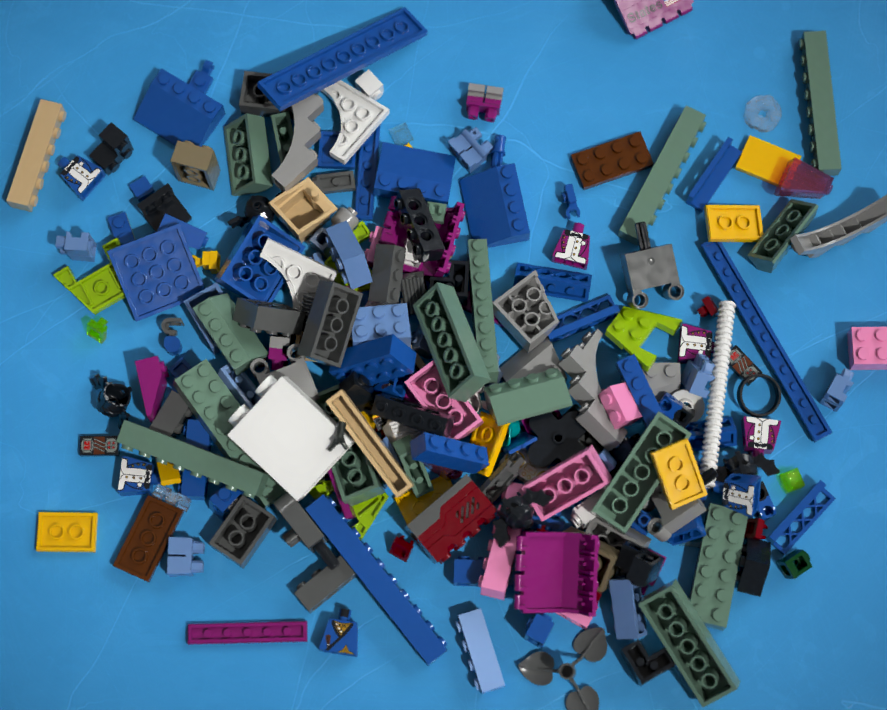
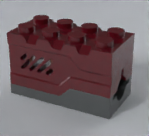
[404,474,498,564]

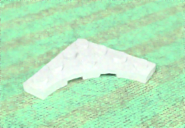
[321,80,390,165]
[260,238,338,336]

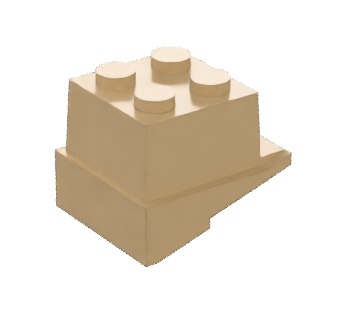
[269,177,338,244]

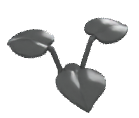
[518,628,607,710]

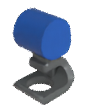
[161,318,185,356]

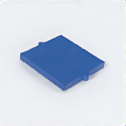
[500,432,538,455]

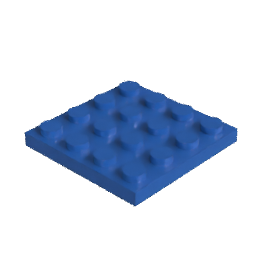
[107,223,205,322]

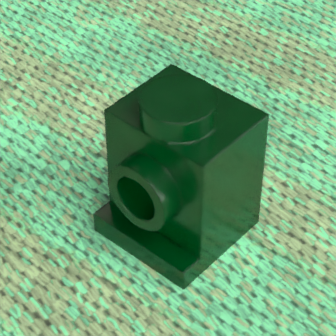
[776,549,813,579]

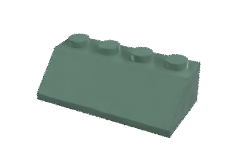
[224,113,273,196]
[747,199,819,273]
[193,293,269,376]
[484,368,573,426]

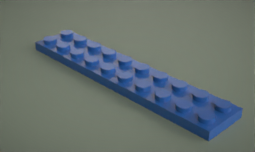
[257,7,428,111]

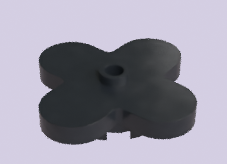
[527,411,586,469]

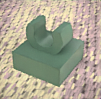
[427,202,447,224]

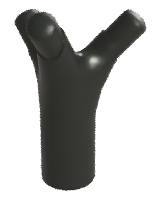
[328,421,348,451]

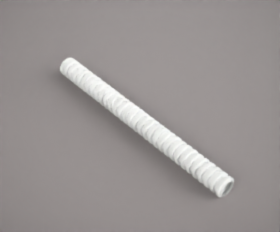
[699,300,736,488]

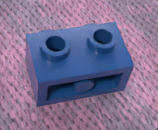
[524,613,555,649]

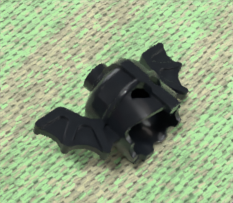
[228,192,283,229]
[90,374,132,430]
[711,451,780,493]
[493,488,553,548]

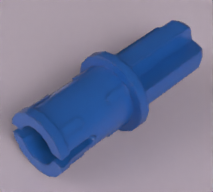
[491,135,506,168]

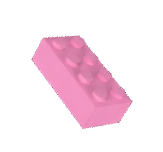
[847,327,887,370]
[404,360,484,441]
[521,445,613,522]

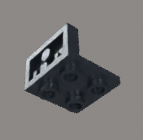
[137,183,192,232]

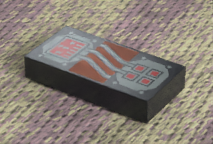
[728,345,763,386]
[80,436,120,457]

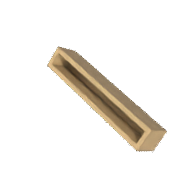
[6,99,66,212]
[325,389,415,498]

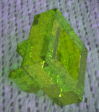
[86,318,108,344]
[779,468,805,494]

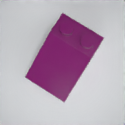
[135,356,169,423]

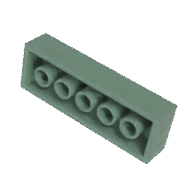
[413,282,491,402]
[314,385,385,507]
[590,411,692,535]
[689,503,748,631]
[638,579,741,707]

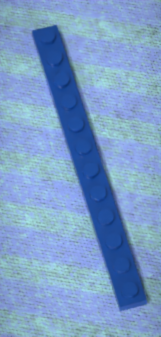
[700,241,832,443]

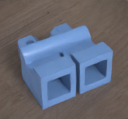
[448,127,493,173]
[55,231,97,262]
[681,353,715,398]
[820,368,855,412]
[167,537,205,577]

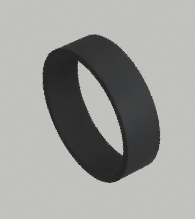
[737,374,781,417]

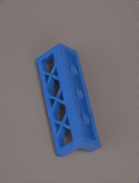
[686,137,742,213]
[513,263,592,302]
[547,294,620,343]
[685,416,737,452]
[766,480,836,556]

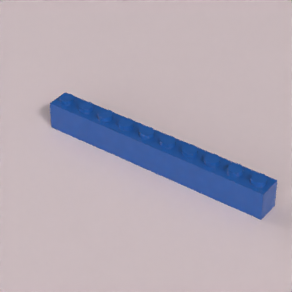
[305,494,448,666]

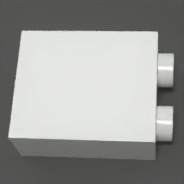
[228,375,355,501]

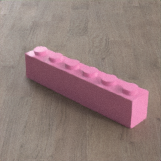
[478,482,525,600]

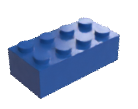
[329,334,417,386]

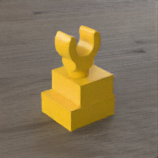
[192,251,221,274]

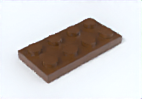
[570,131,654,190]
[113,495,184,583]

